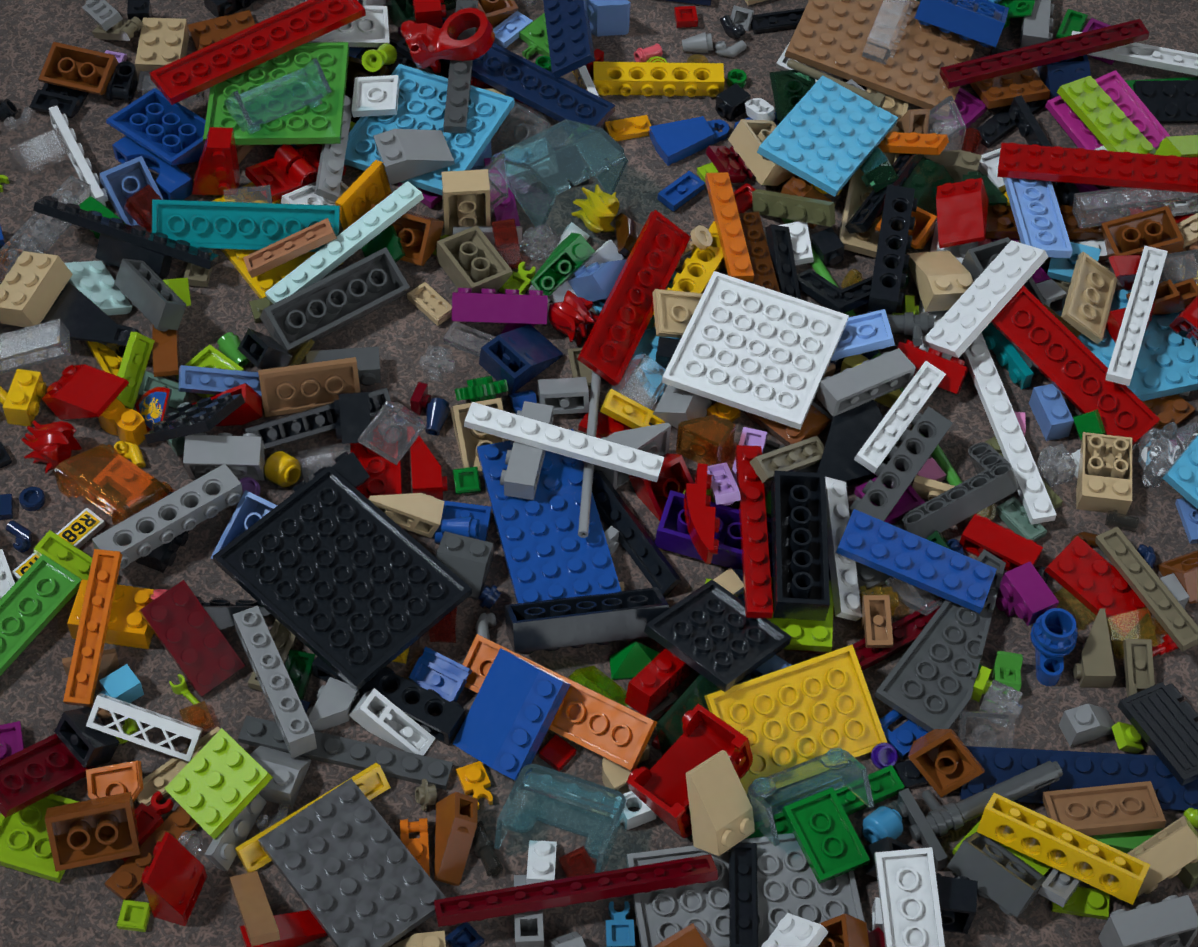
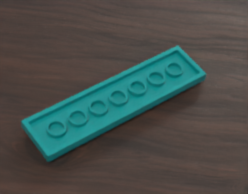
[152,199,340,252]

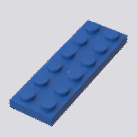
[836,509,997,614]

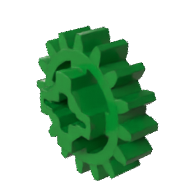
[455,375,509,403]

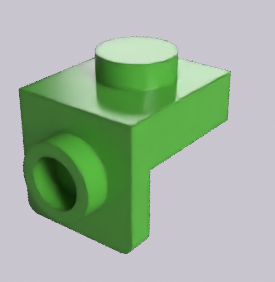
[993,651,1023,693]

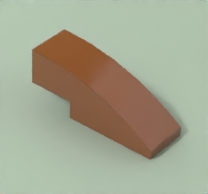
[1126,278,1198,315]
[152,325,180,377]

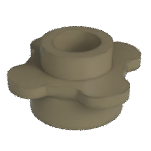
[415,779,437,811]

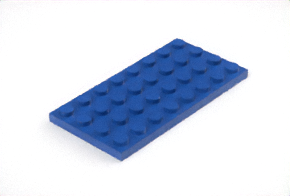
[477,428,622,603]

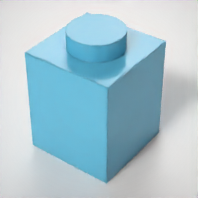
[99,664,144,703]

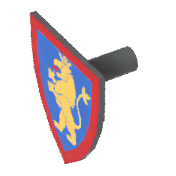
[135,387,177,432]

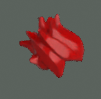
[548,290,598,345]
[21,420,82,473]

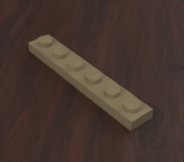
[1095,526,1198,652]

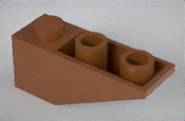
[435,792,478,886]

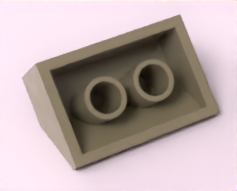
[436,225,513,293]

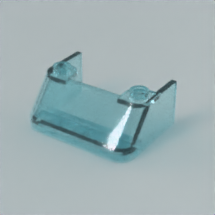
[224,58,332,135]
[747,748,874,846]
[494,764,626,873]

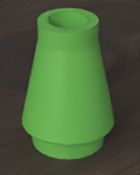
[217,332,249,367]

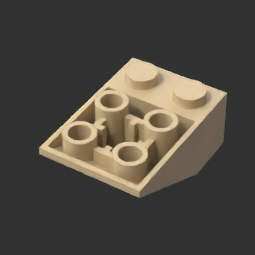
[1076,432,1132,515]

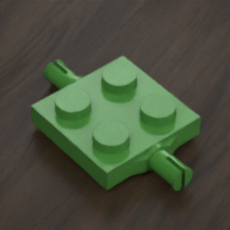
[519,13,550,59]

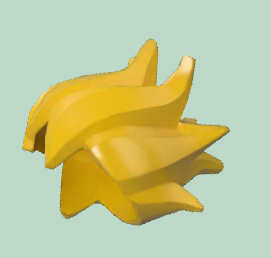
[571,184,620,233]

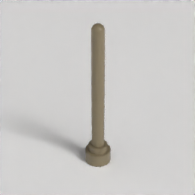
[787,59,886,108]

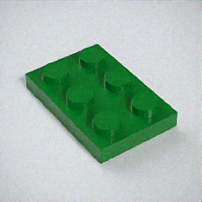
[782,787,870,884]

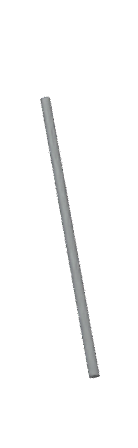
[578,371,601,538]

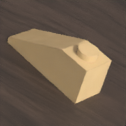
[368,493,445,538]

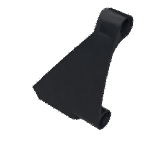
[20,282,140,358]
[817,400,899,487]

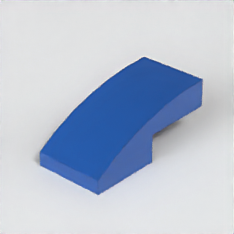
[508,390,537,415]

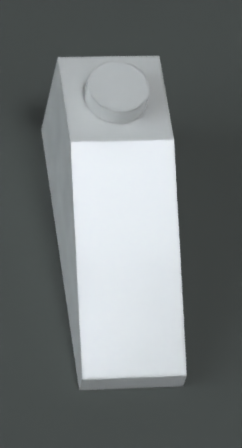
[348,688,435,756]

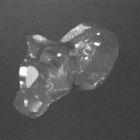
[1137,422,1198,488]

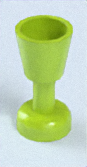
[362,43,397,72]

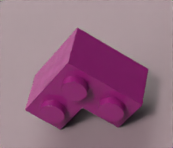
[996,562,1059,626]

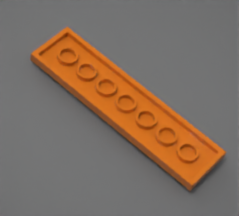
[462,634,657,771]

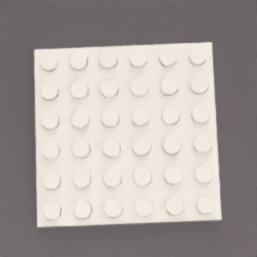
[662,271,849,430]

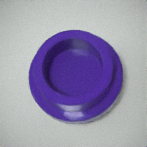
[871,743,898,769]

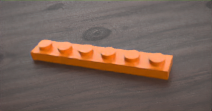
[705,172,754,282]
[63,549,122,707]

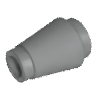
[682,32,713,53]

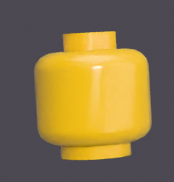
[264,451,301,487]

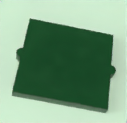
[361,224,405,263]

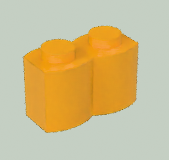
[98,399,147,446]

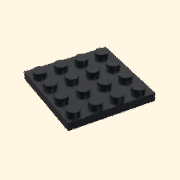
[644,580,792,692]

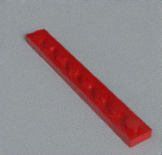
[735,445,773,618]

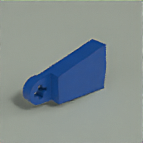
[649,116,729,166]

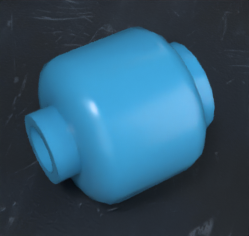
[862,806,903,844]

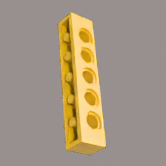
[593,62,725,97]
[653,221,725,327]
[976,793,1150,905]

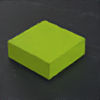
[117,900,151,932]

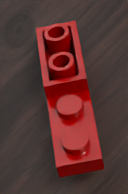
[684,463,720,564]

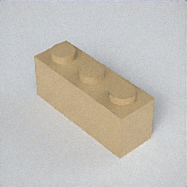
[1127,815,1198,897]

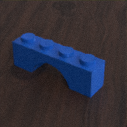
[112,136,193,200]

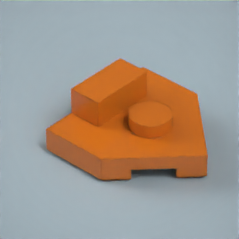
[86,760,144,802]

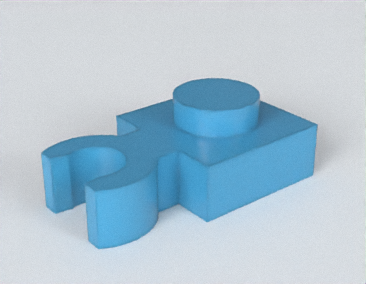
[605,901,635,947]

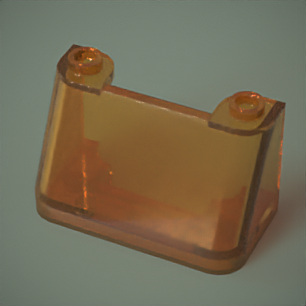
[53,444,173,525]

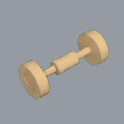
[676,225,713,268]

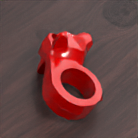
[400,8,495,73]

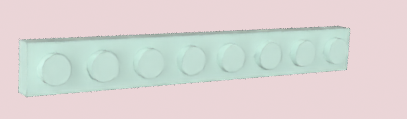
[265,181,424,304]

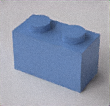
[1029,384,1074,441]

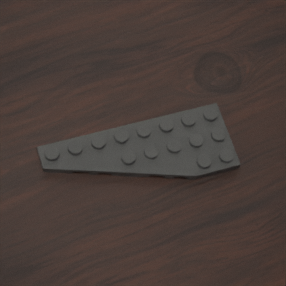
[874,549,1006,732]

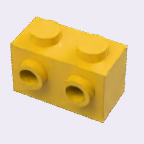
[2,369,47,427]

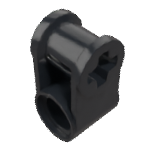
[106,61,138,104]

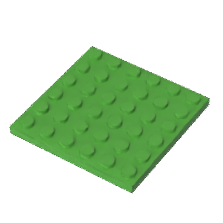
[203,42,349,145]

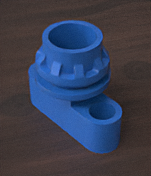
[1030,608,1078,686]

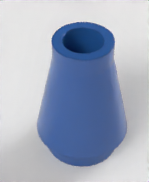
[441,516,480,539]

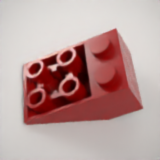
[141,832,207,926]

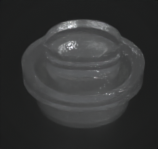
[178,830,203,855]

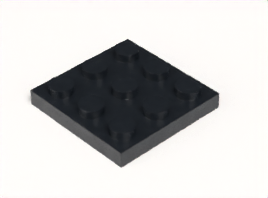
[144,393,245,444]

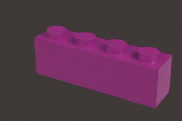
[452,288,548,324]

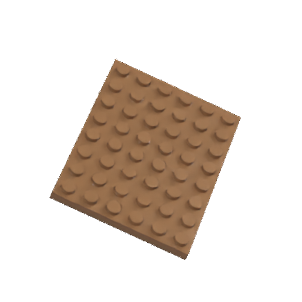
[785,0,977,116]

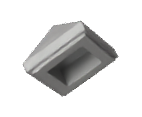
[730,5,754,31]

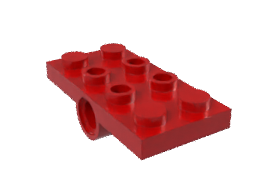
[245,144,346,202]

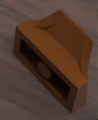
[615,213,644,257]

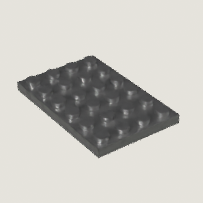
[258,779,446,947]

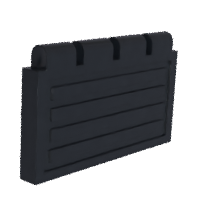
[1117,682,1198,786]

